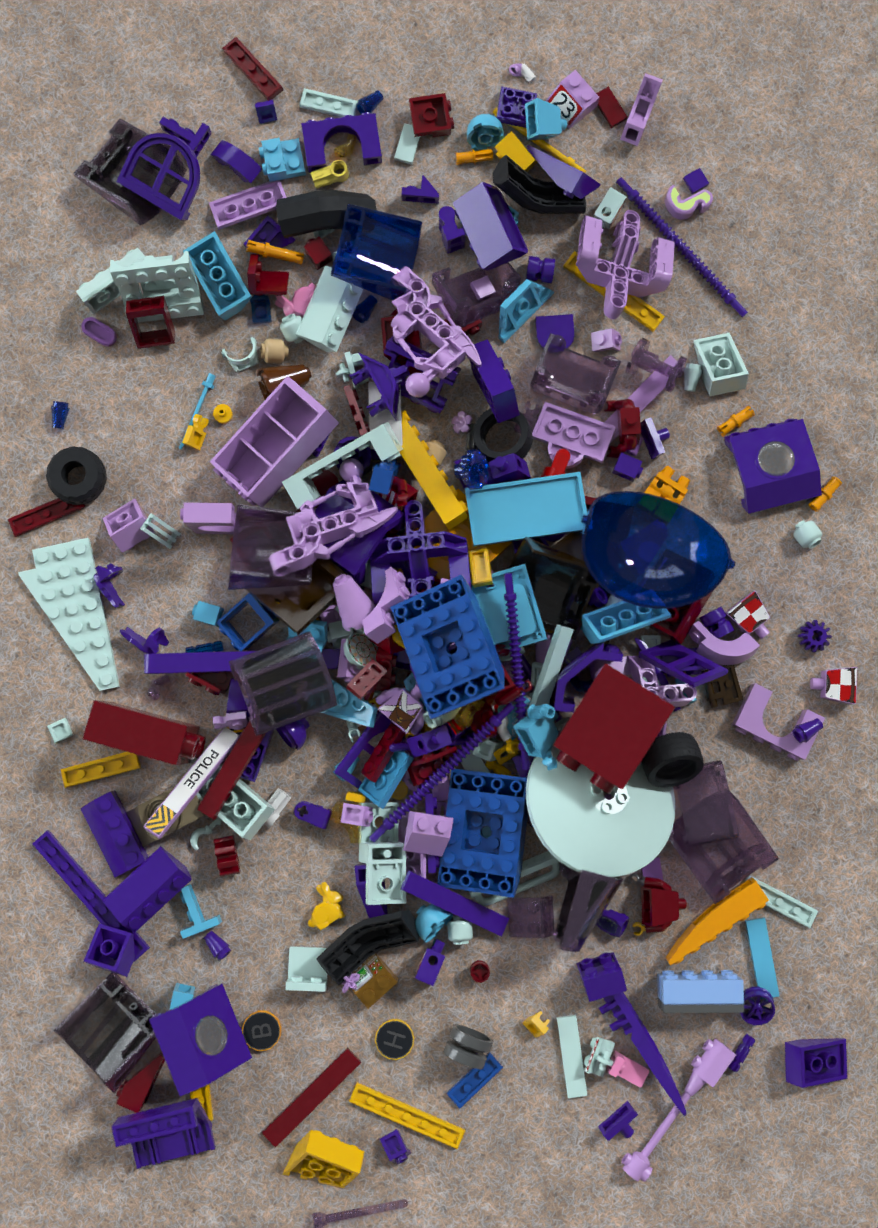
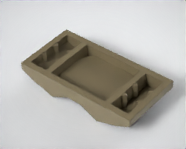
[126,786,205,847]

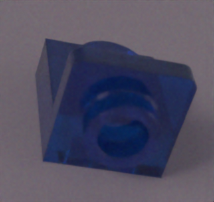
[250,294,272,324]

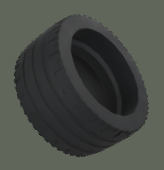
[473,408,533,462]
[641,732,704,788]

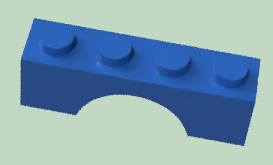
[369,459,401,495]

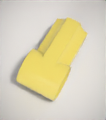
[311,160,349,189]

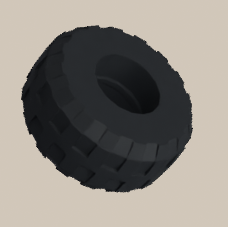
[46,446,107,505]

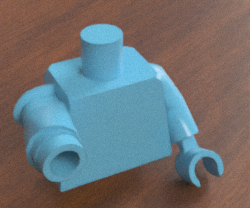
[513,704,558,771]

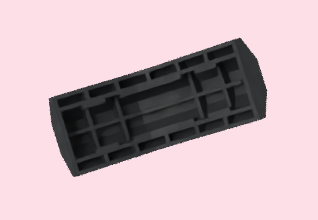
[492,155,586,214]
[276,190,378,238]
[316,909,419,985]

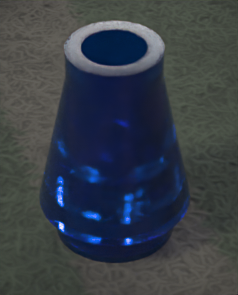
[356,90,384,114]
[352,295,378,323]
[51,401,70,429]

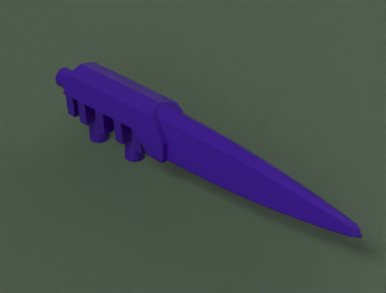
[599,992,687,1116]

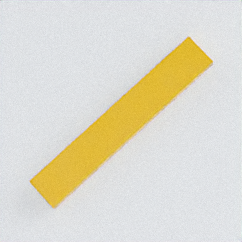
[563,251,665,332]
[349,1082,465,1150]

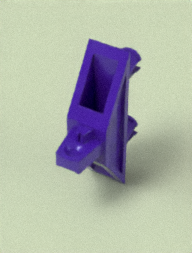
[349,352,410,420]

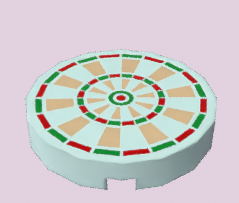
[343,632,378,670]

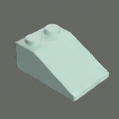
[693,333,749,397]

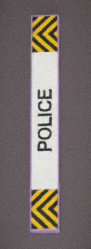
[143,719,250,839]

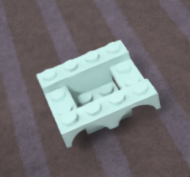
[110,251,204,323]

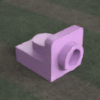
[340,803,373,827]

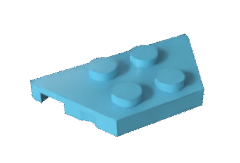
[498,279,554,343]

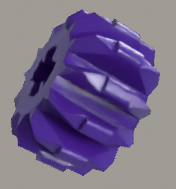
[798,620,832,653]

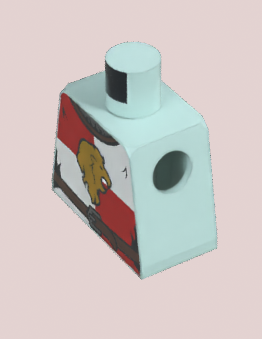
[594,187,627,230]

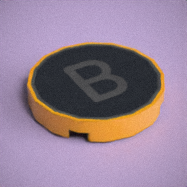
[242,1010,281,1051]

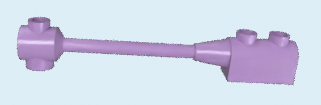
[622,1038,736,1182]

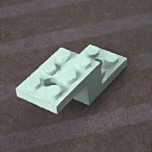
[359,802,406,905]

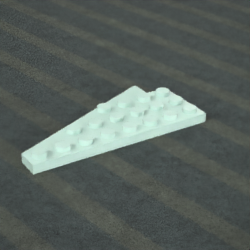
[18,538,120,691]

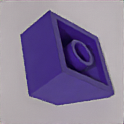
[84,923,135,977]

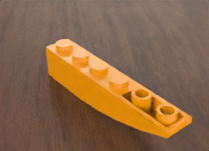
[665,877,769,966]

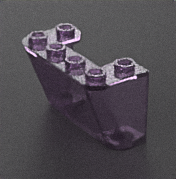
[432,262,521,327]

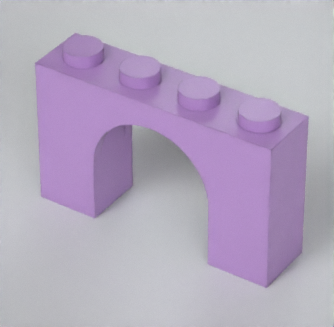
[180,503,242,534]
[732,683,825,761]

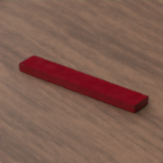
[197,707,276,820]
[262,1047,361,1148]

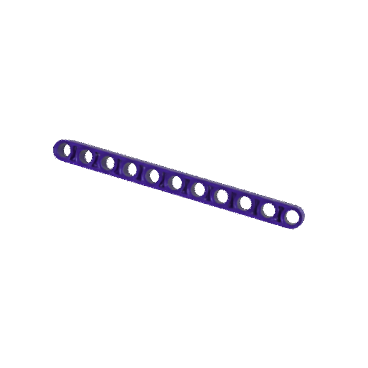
[144,649,340,674]

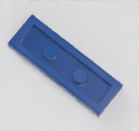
[446,1052,503,1109]

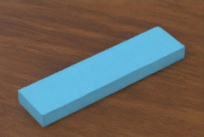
[745,917,780,1000]

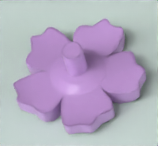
[451,411,473,434]

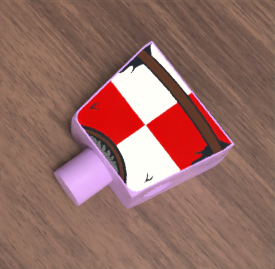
[725,591,770,639]
[810,667,857,704]

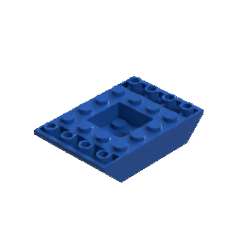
[391,575,505,719]
[437,769,528,898]

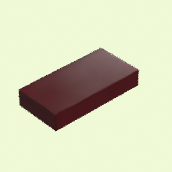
[596,86,628,128]

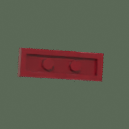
[361,723,406,783]

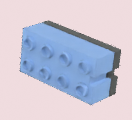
[657,970,744,1013]

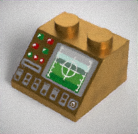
[351,953,398,1009]

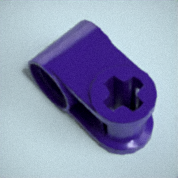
[294,801,333,829]

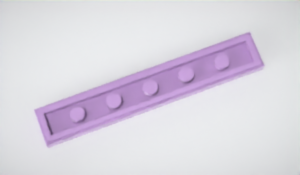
[604,355,684,442]

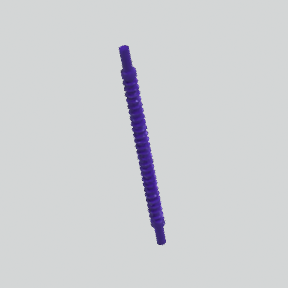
[616,177,748,318]
[504,573,530,770]
[369,703,515,842]

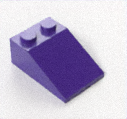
[785,1038,847,1088]

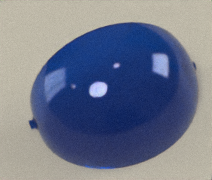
[581,491,735,609]

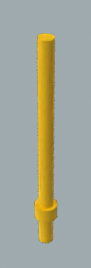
[493,107,586,173]

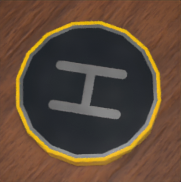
[375,1019,414,1060]

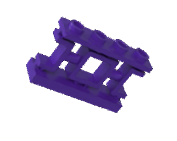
[372,336,461,413]

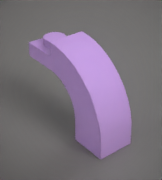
[620,73,663,146]
[688,620,760,665]

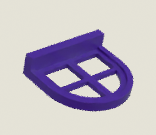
[116,133,200,220]

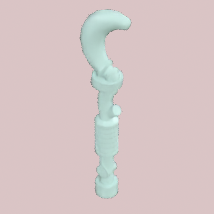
[190,817,223,851]

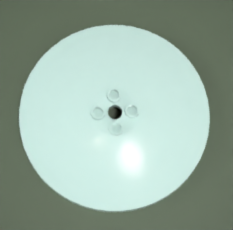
[526,729,675,878]

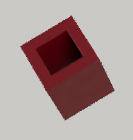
[304,236,333,270]

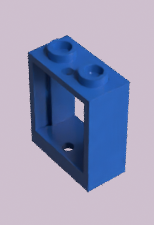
[216,593,280,651]

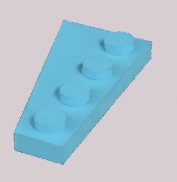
[307,671,378,727]

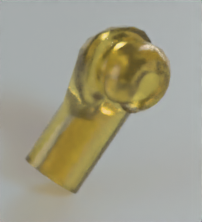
[334,134,357,158]

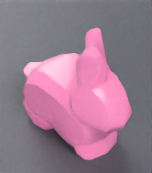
[275,283,316,317]

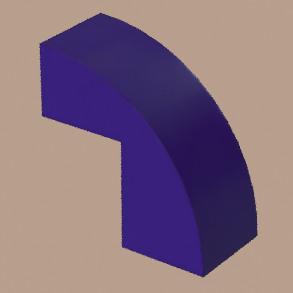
[210,140,262,183]

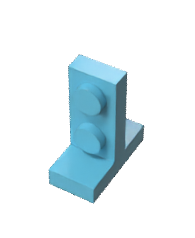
[180,884,222,939]

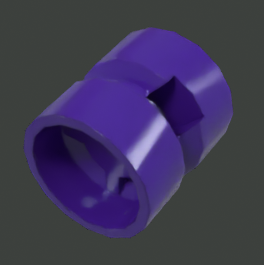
[526,256,555,284]
[700,606,734,639]

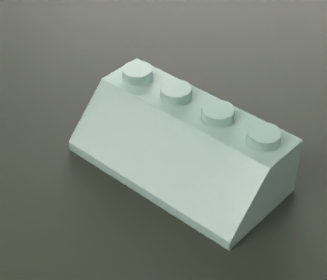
[76,248,145,315]
[296,266,366,352]

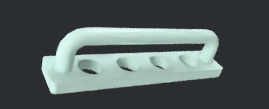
[469,851,560,906]

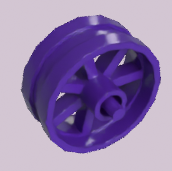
[740,987,775,1025]

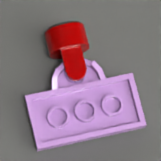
[532,402,616,477]

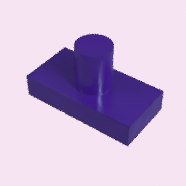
[641,417,670,460]
[598,1100,638,1141]

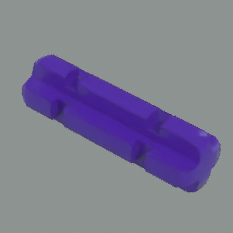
[728,1034,755,1072]

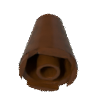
[256,364,312,400]

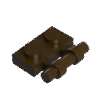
[701,665,743,708]

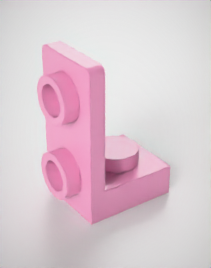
[606,1051,650,1087]

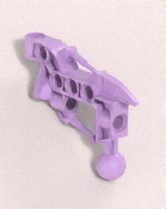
[390,266,481,397]
[269,458,398,577]

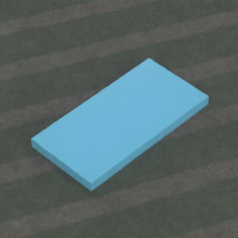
[465,472,590,547]

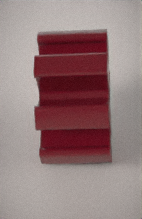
[214,835,241,877]

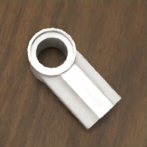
[264,788,292,829]

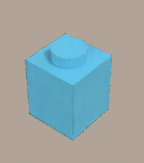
[192,601,224,627]

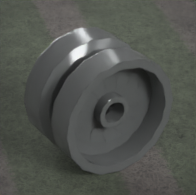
[443,1024,493,1069]

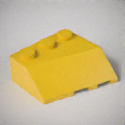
[282,1130,364,1188]

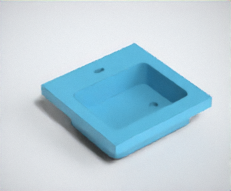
[471,564,548,649]

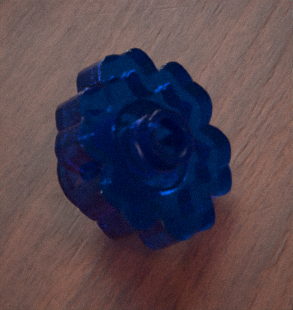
[454,450,489,490]

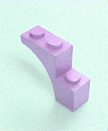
[362,567,410,644]

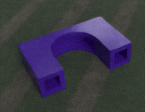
[301,112,382,173]

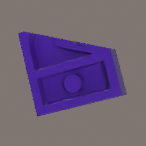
[244,215,296,258]

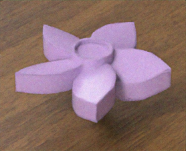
[341,973,361,993]

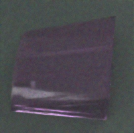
[228,504,314,590]
[668,788,779,904]

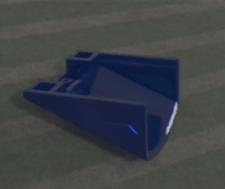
[331,204,423,301]

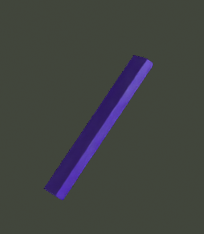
[400,871,510,937]

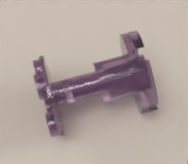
[626,338,687,393]

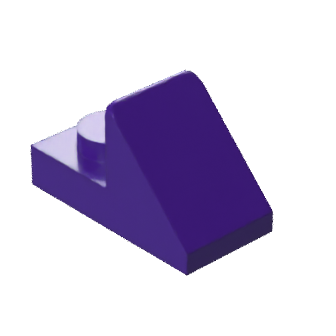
[402,175,439,204]

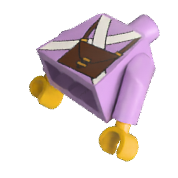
[369,684,425,738]

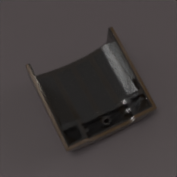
[509,536,605,640]

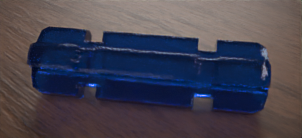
[185,641,224,653]

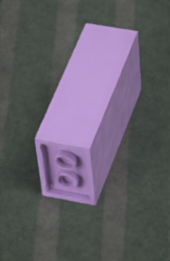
[210,375,339,508]

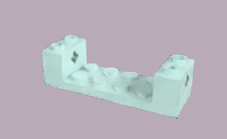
[282,422,403,509]

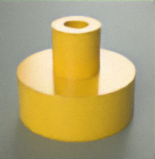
[213,404,233,424]

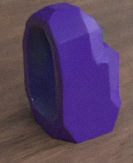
[594,909,630,937]

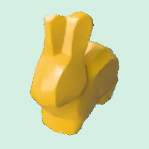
[307,882,346,930]

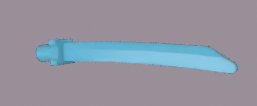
[179,373,216,450]

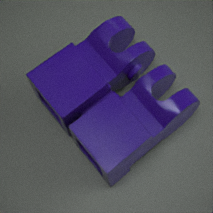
[439,206,465,254]

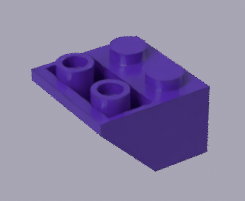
[576,952,627,1002]

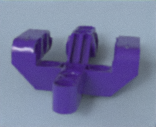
[370,500,472,605]

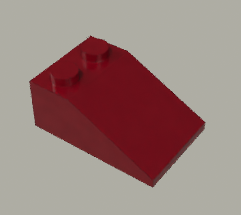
[116,1051,165,1113]

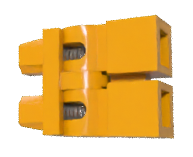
[635,466,690,525]

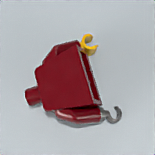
[628,874,687,936]

